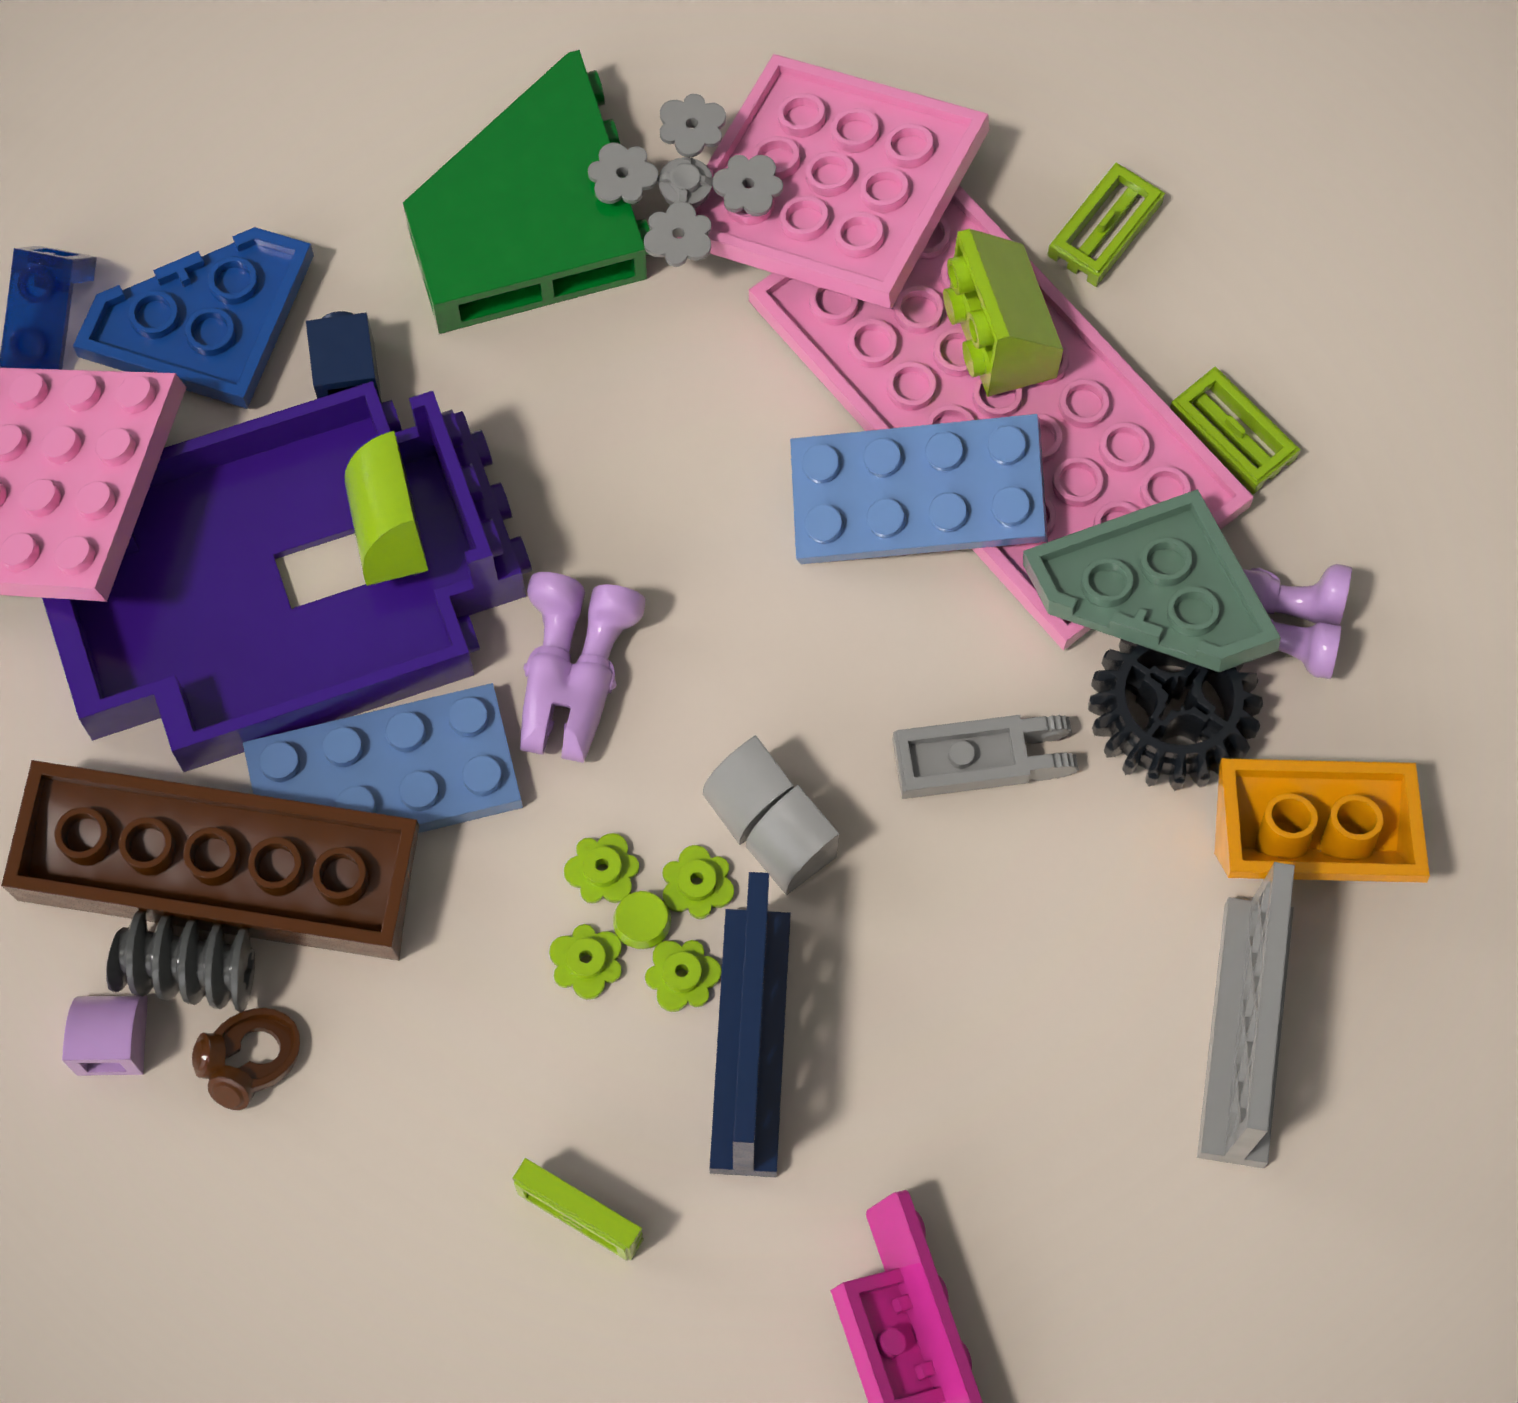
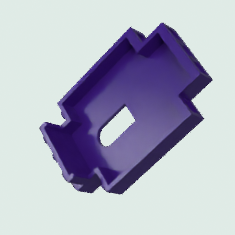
[42,381,532,773]

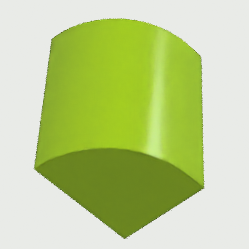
[345,431,428,586]

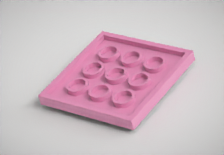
[677,54,990,309]
[0,368,186,602]

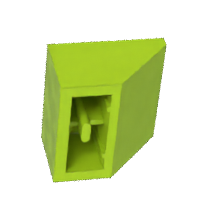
[943,229,1063,397]

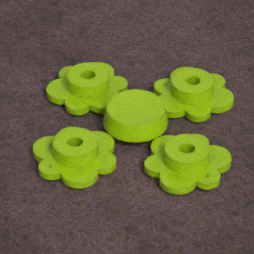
[549,833,734,1012]

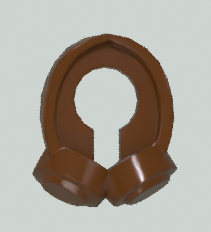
[192,1007,300,1110]

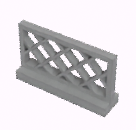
[1197,862,1295,1168]

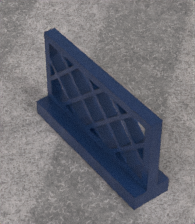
[709,872,791,1177]

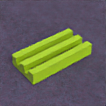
[1047,162,1165,287]
[1170,366,1301,495]
[513,1158,644,1261]

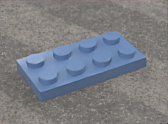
[790,414,1048,564]
[243,683,523,833]

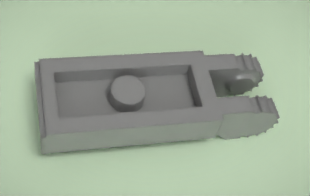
[892,715,1079,799]

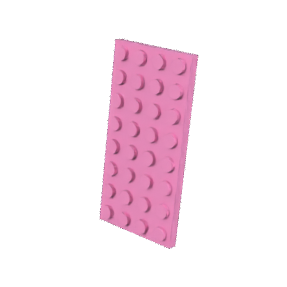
[749,185,1254,651]

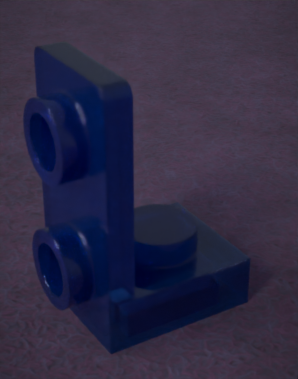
[0,246,97,370]

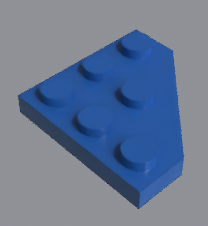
[73,227,314,409]

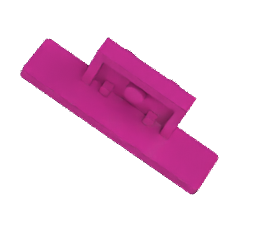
[830,1190,983,1403]

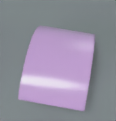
[62,995,148,1076]

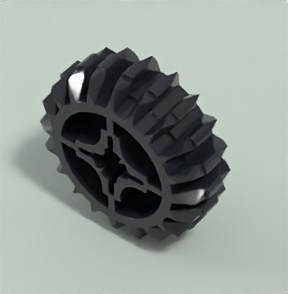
[1088,639,1263,791]

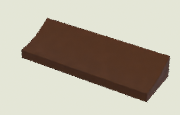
[1,760,420,961]

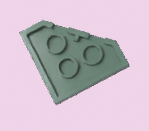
[1023,489,1281,672]

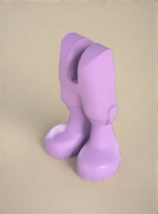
[1243,564,1352,679]
[520,572,646,763]

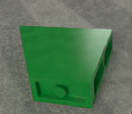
[403,50,650,334]

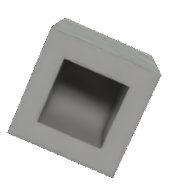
[703,735,793,845]
[746,785,839,896]

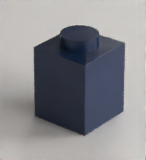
[306,311,382,403]

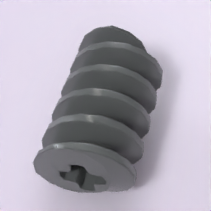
[106,910,255,1013]

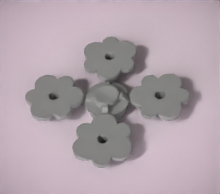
[588,94,783,267]

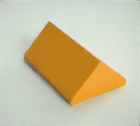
[1214,758,1430,883]

